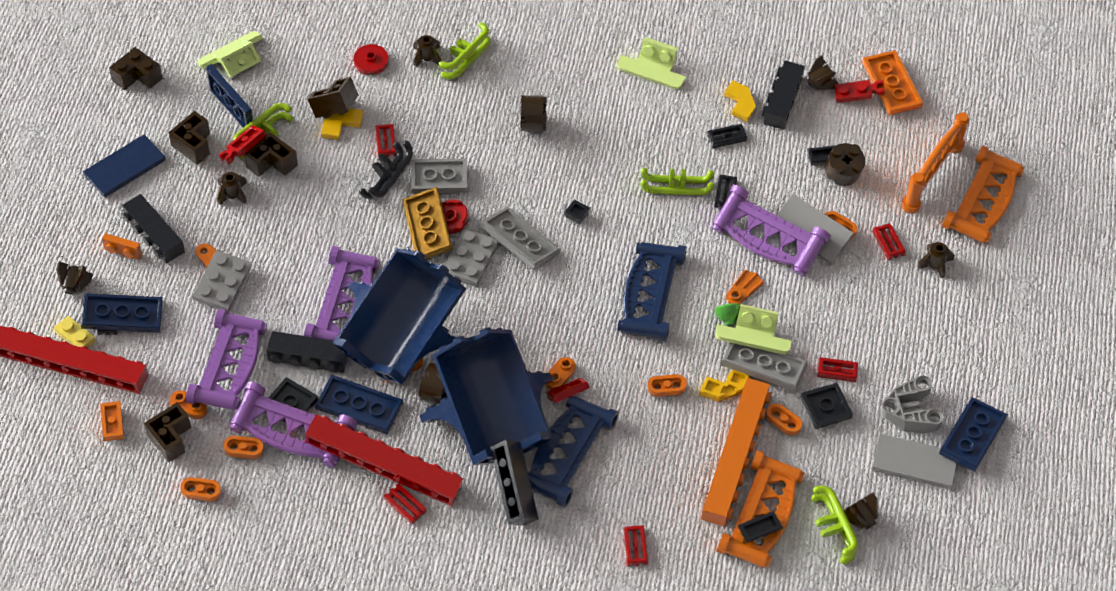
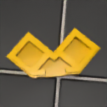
[724,80,756,122]
[321,108,364,140]
[699,369,750,402]

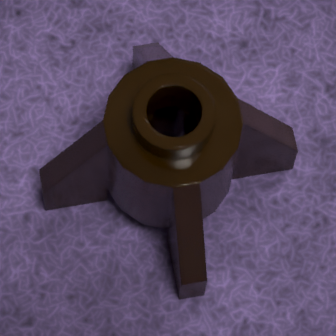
[413,35,441,67]
[806,55,839,90]
[217,172,247,205]
[918,242,955,278]
[56,261,93,295]
[844,492,878,530]

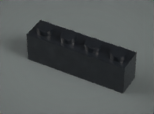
[762,60,805,130]
[122,194,185,264]
[266,331,348,373]
[491,440,539,526]

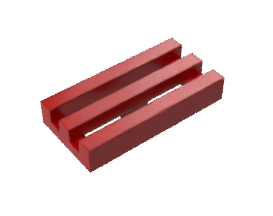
[375,124,396,157]
[872,223,906,260]
[817,357,858,382]
[546,378,590,403]
[384,483,427,524]
[624,525,648,567]

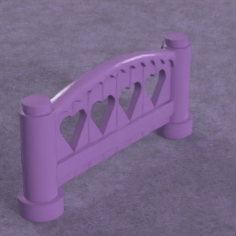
[712,185,831,276]
[304,246,380,341]
[186,309,267,410]
[230,381,358,467]

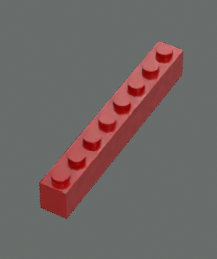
[0,326,149,394]
[305,415,463,507]

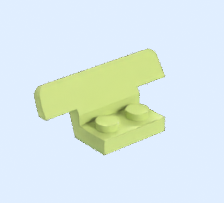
[198,31,263,78]
[617,37,686,89]
[716,304,792,355]

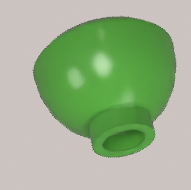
[714,303,740,326]

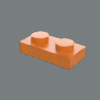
[102,233,142,260]
[100,401,124,442]

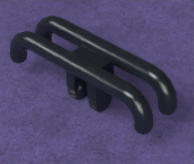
[359,140,413,199]

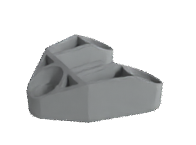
[881,375,944,433]

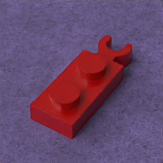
[835,80,885,103]
[219,125,266,164]

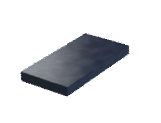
[206,64,253,128]
[83,134,166,198]
[81,293,163,333]
[315,374,404,435]
[939,397,1008,472]

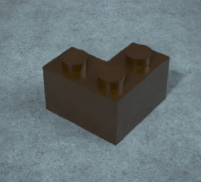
[109,47,163,90]
[308,76,359,118]
[168,111,210,165]
[244,132,298,177]
[143,402,191,463]

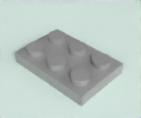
[411,158,467,193]
[444,228,499,287]
[192,250,252,312]

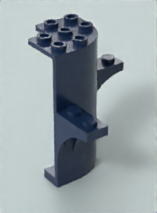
[332,248,466,385]
[419,327,553,465]

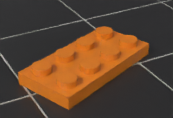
[862,50,923,115]

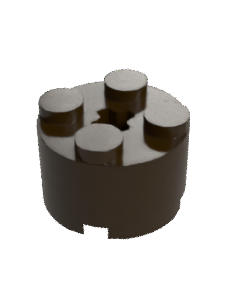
[520,95,547,132]
[825,143,865,186]
[418,362,447,405]

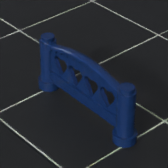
[617,242,687,342]
[528,396,619,507]

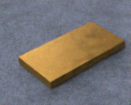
[402,187,453,259]

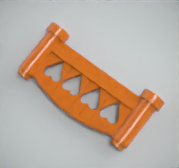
[902,112,969,213]
[941,145,1025,244]
[716,450,805,568]

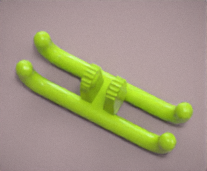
[439,22,491,80]
[233,103,293,159]
[640,168,714,196]
[811,485,858,564]

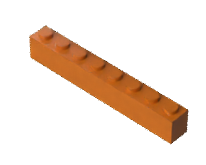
[701,378,772,527]

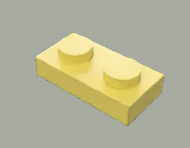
[54,316,96,348]

